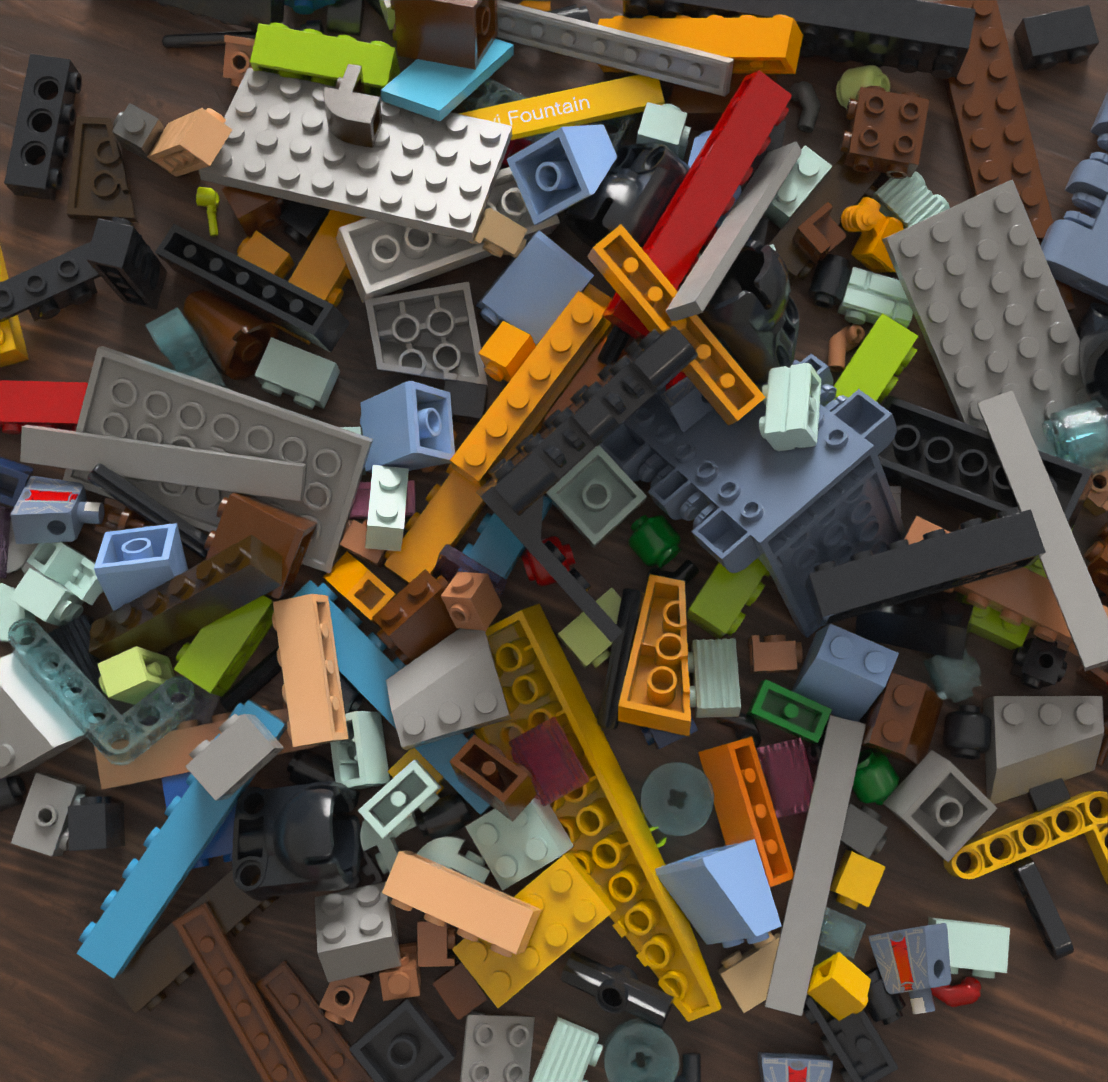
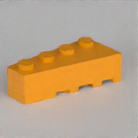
[618,574,691,736]

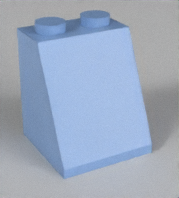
[507,124,617,225]
[476,230,594,345]
[360,381,455,473]
[94,523,188,611]
[792,623,899,722]
[655,839,782,948]

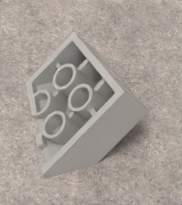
[365,282,488,386]
[386,628,511,750]
[0,645,107,779]
[983,696,1104,804]

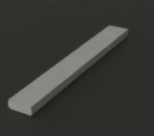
[496,0,734,97]
[666,142,802,321]
[977,390,1108,671]
[20,425,306,501]
[764,715,866,1016]

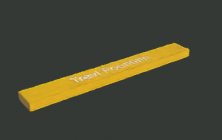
[459,74,665,140]

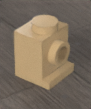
[468,208,528,258]

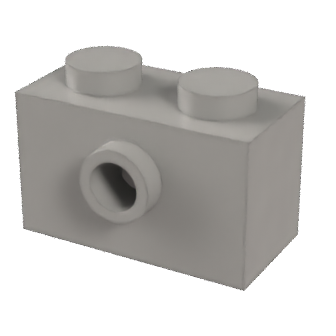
[11,773,87,857]

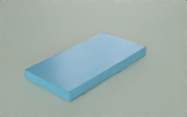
[381,39,514,121]

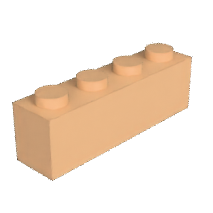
[147,108,232,177]
[272,594,349,747]
[382,851,541,957]

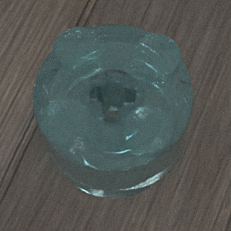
[1042,400,1108,475]
[639,762,714,836]
[603,1018,679,1082]

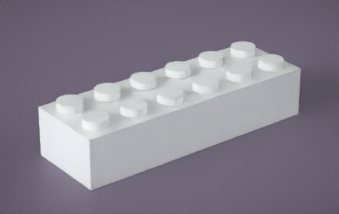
[336,167,560,303]

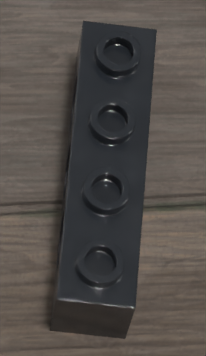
[4,54,82,201]
[86,217,167,310]

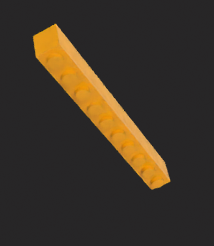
[384,283,614,584]

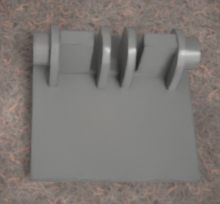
[460,1011,535,1082]

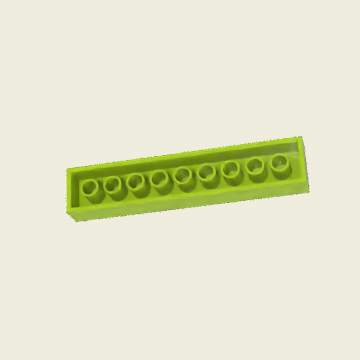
[686,313,918,639]

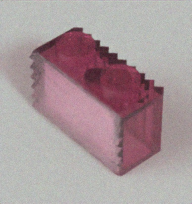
[509,716,590,806]
[757,737,814,819]

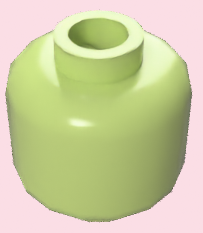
[836,65,890,109]

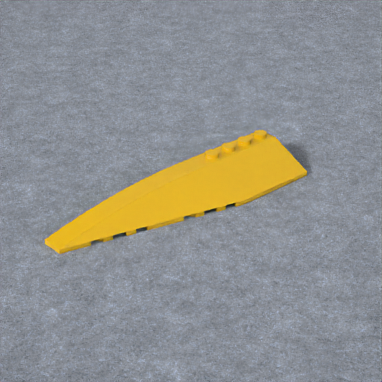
[474,604,722,1022]

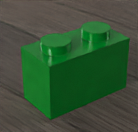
[746,679,832,744]

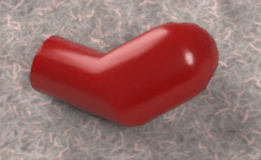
[931,977,981,1007]

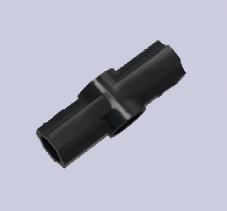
[560,951,674,1028]

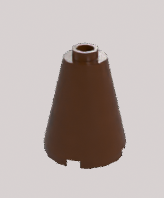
[183,289,279,380]

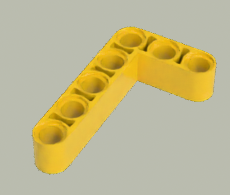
[943,791,1108,884]

